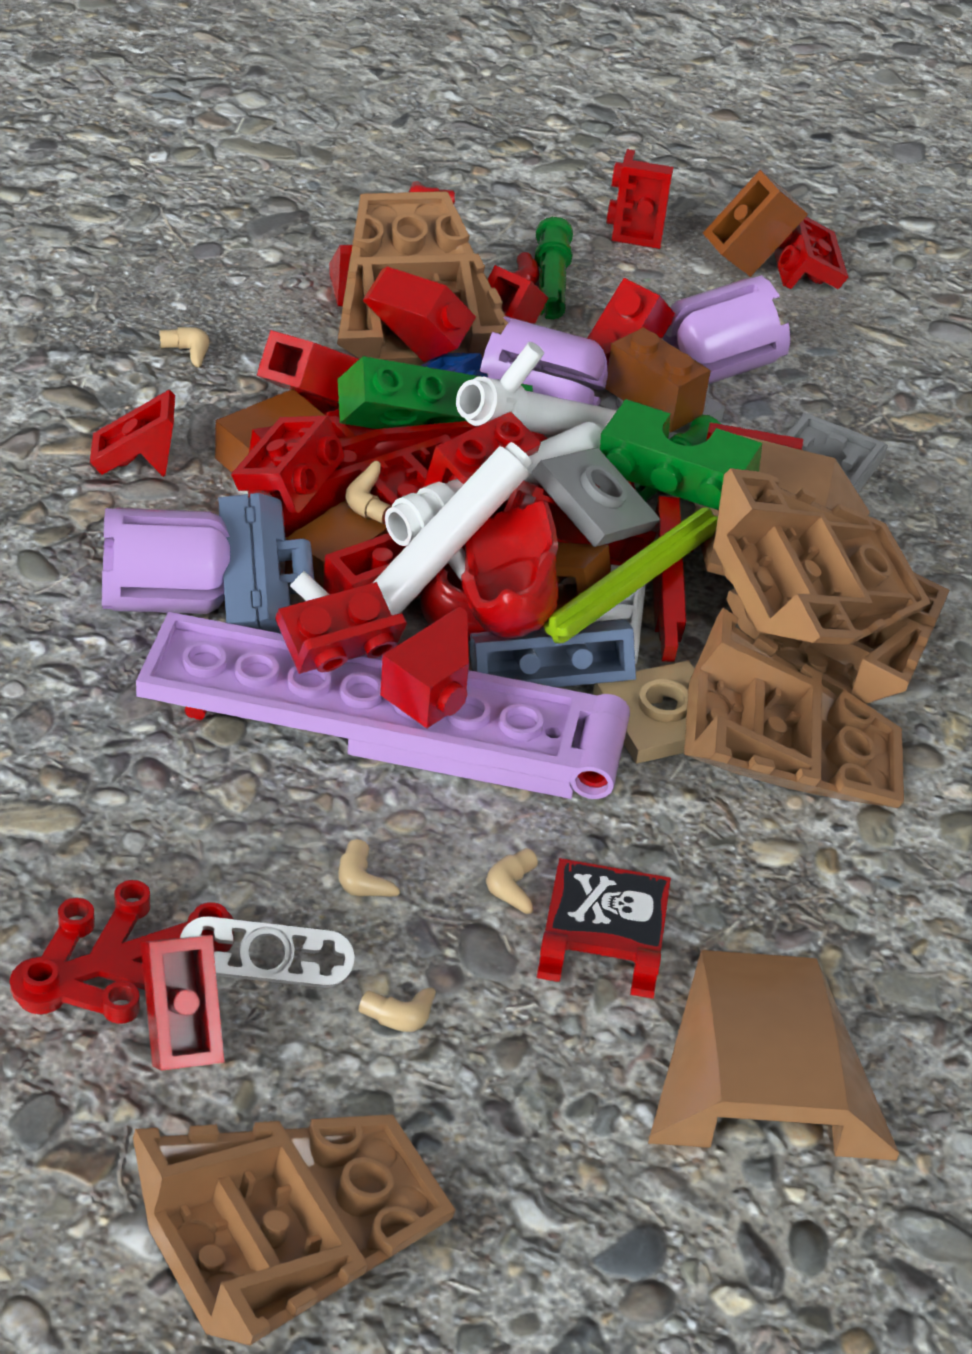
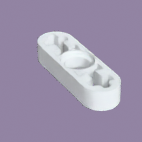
[180,917,355,988]

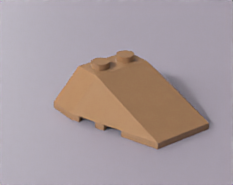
[714,468,931,645]

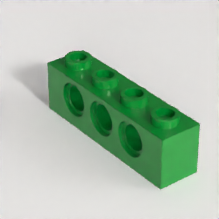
[338,356,533,429]

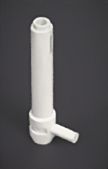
[456,342,617,436]
[385,421,605,581]
[290,442,533,615]

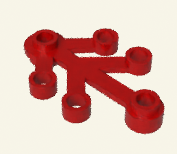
[10,880,234,1024]

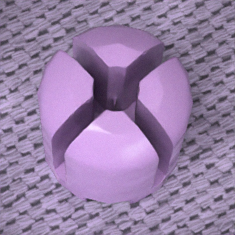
[663,275,790,384]
[480,316,608,406]
[102,508,230,614]

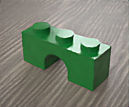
[600,399,762,511]

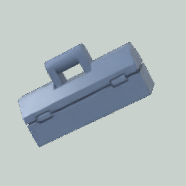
[218,493,314,634]
[470,619,636,687]

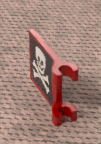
[537,858,671,999]

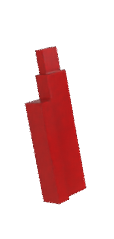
[651,496,686,662]

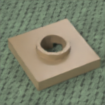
[593,660,695,764]

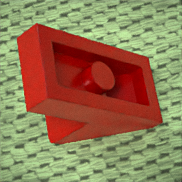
[90,389,175,477]

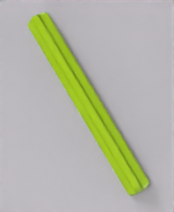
[544,508,718,644]

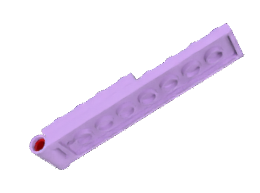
[136,612,630,799]

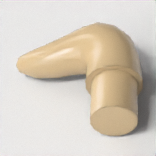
[160,327,210,368]
[345,461,392,524]
[338,839,400,897]
[486,848,538,914]
[359,988,436,1032]

